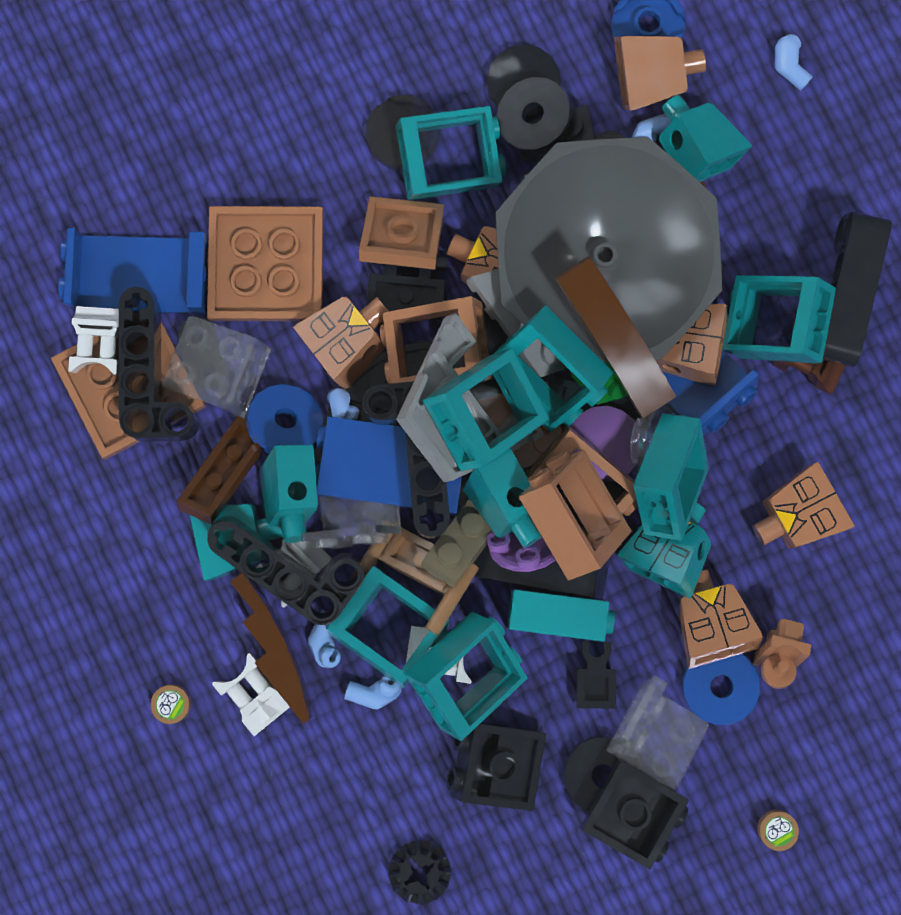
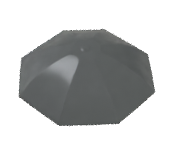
[496,137,722,363]

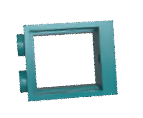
[395,106,506,200]
[723,275,836,364]
[491,305,614,433]
[422,348,549,471]
[633,413,709,541]
[326,566,450,689]
[507,590,615,642]
[404,612,528,741]

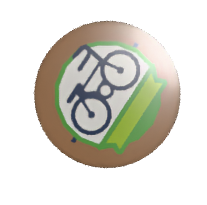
[150,684,191,724]
[757,810,799,851]

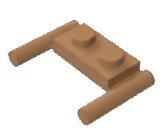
[348,520,479,636]

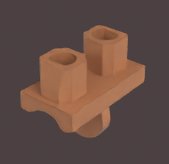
[753,619,811,689]

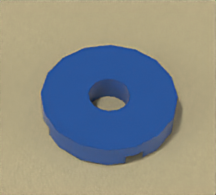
[611,0,685,40]
[246,384,324,454]
[682,654,760,725]

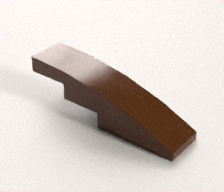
[555,256,676,418]
[230,573,313,724]

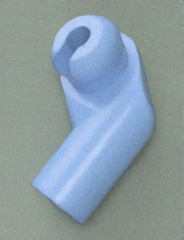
[775,34,813,91]
[632,113,671,142]
[327,388,360,420]
[307,609,341,668]
[344,675,402,710]

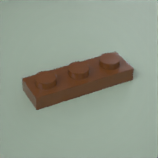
[177,416,264,525]

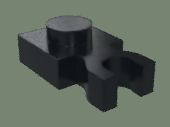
[576,641,616,709]

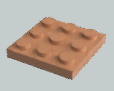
[207,206,324,321]
[51,312,207,460]

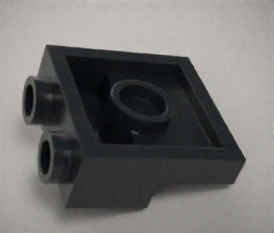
[446,722,546,811]
[580,759,689,869]

